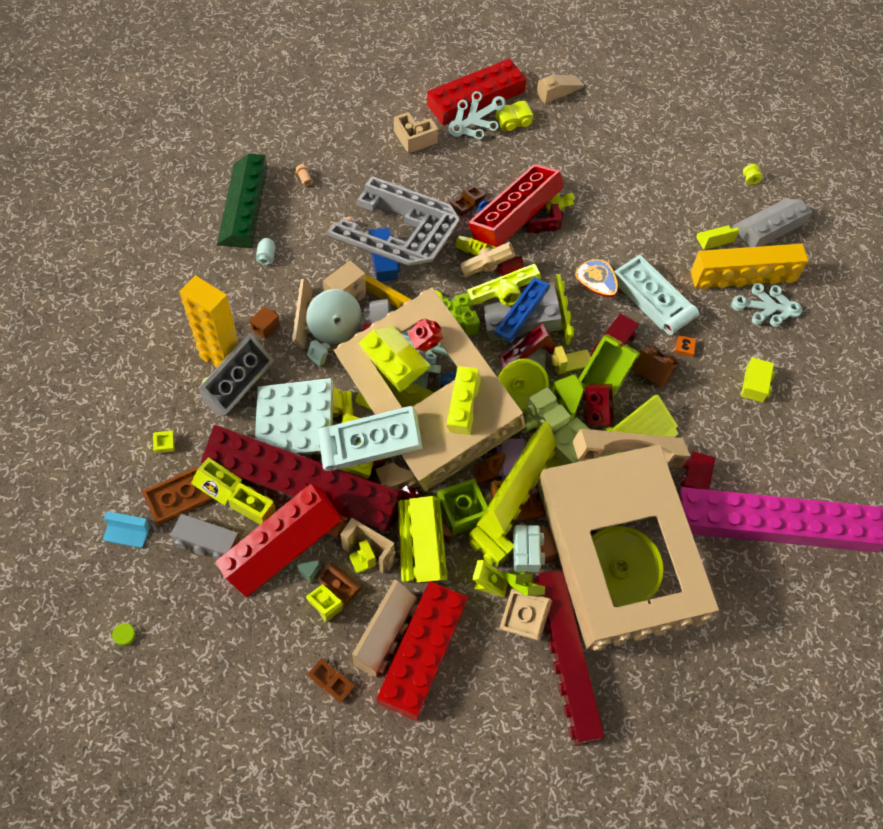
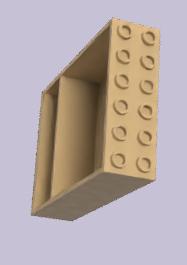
[334,287,526,492]
[537,444,719,651]

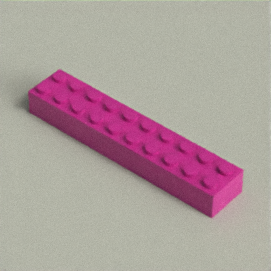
[678,487,883,553]

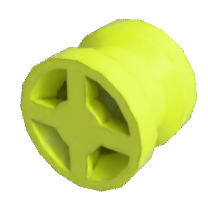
[743,164,763,185]

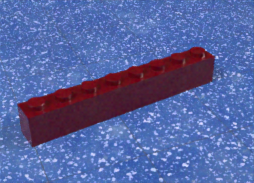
[534,569,605,746]

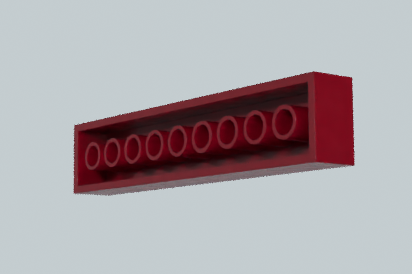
[201,425,403,531]

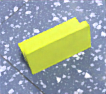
[696,225,740,250]

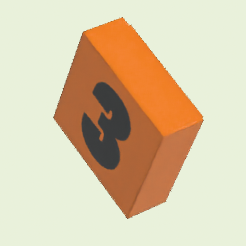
[674,335,696,357]

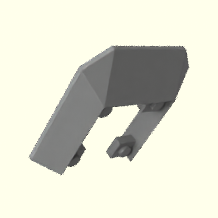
[326,176,460,265]

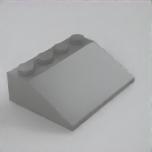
[483,283,562,342]

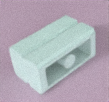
[513,525,545,572]

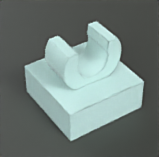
[307,340,331,367]

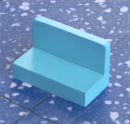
[103,511,150,548]

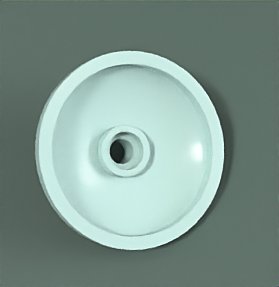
[306,289,362,344]

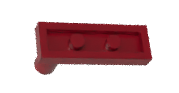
[499,323,558,367]

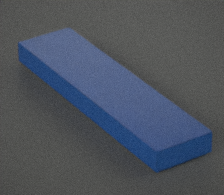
[494,277,550,343]

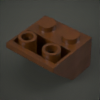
[631,345,680,387]

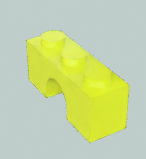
[447,366,481,435]

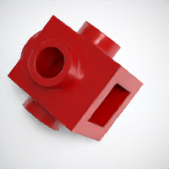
[407,318,444,352]

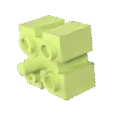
[524,387,570,435]

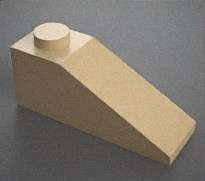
[536,75,584,104]

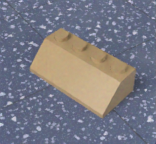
[352,579,418,678]

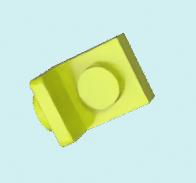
[349,540,376,573]

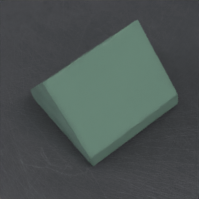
[297,561,320,584]

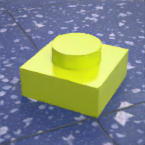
[153,431,175,454]

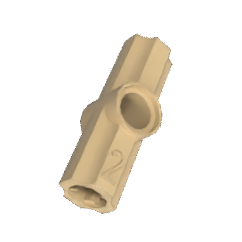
[460,242,516,277]

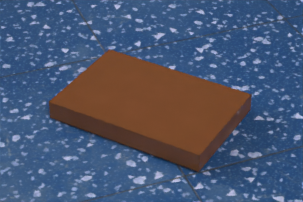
[142,466,214,526]

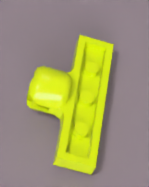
[467,264,541,307]

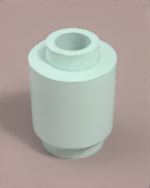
[256,238,275,265]

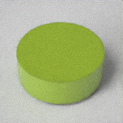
[112,623,136,646]

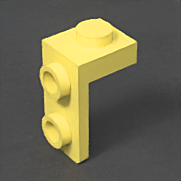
[551,346,591,374]

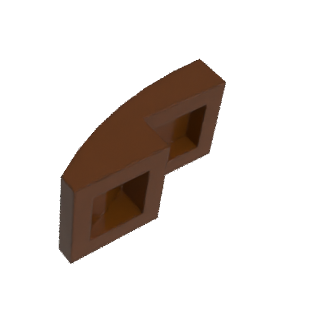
[450,184,486,216]

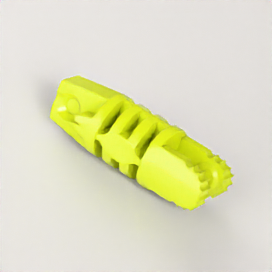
[455,236,496,256]

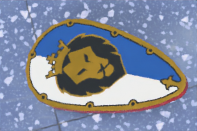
[575,259,618,297]

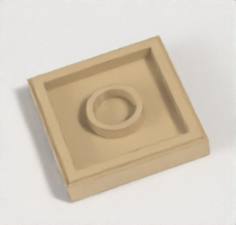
[499,589,552,641]

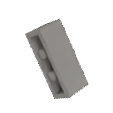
[170,514,240,560]

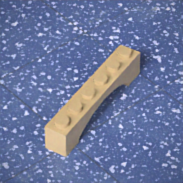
[572,429,690,468]

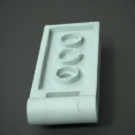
[614,255,699,335]
[318,406,423,471]

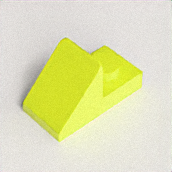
[472,560,508,597]
[306,584,343,623]

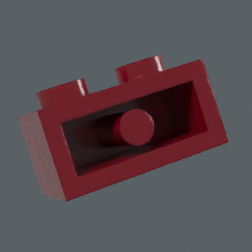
[583,384,614,426]

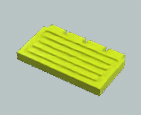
[610,395,678,454]

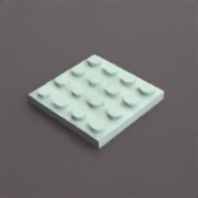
[255,378,333,456]

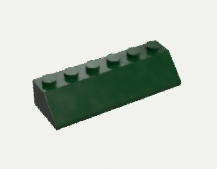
[217,154,268,248]

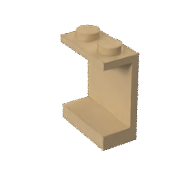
[340,518,396,574]

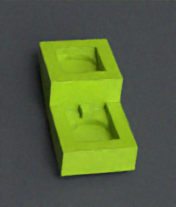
[503,571,545,596]

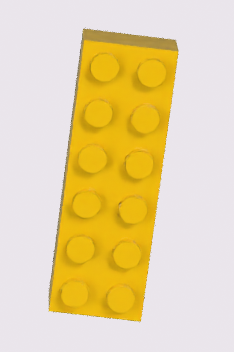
[690,244,808,290]
[179,275,239,368]

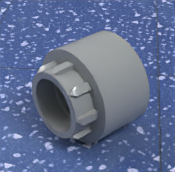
[363,299,392,324]

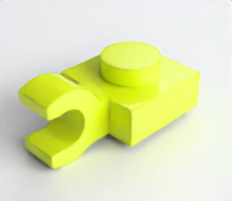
[545,193,575,214]

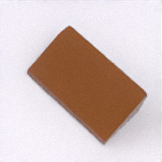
[316,562,363,605]

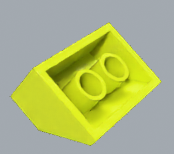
[358,326,431,392]

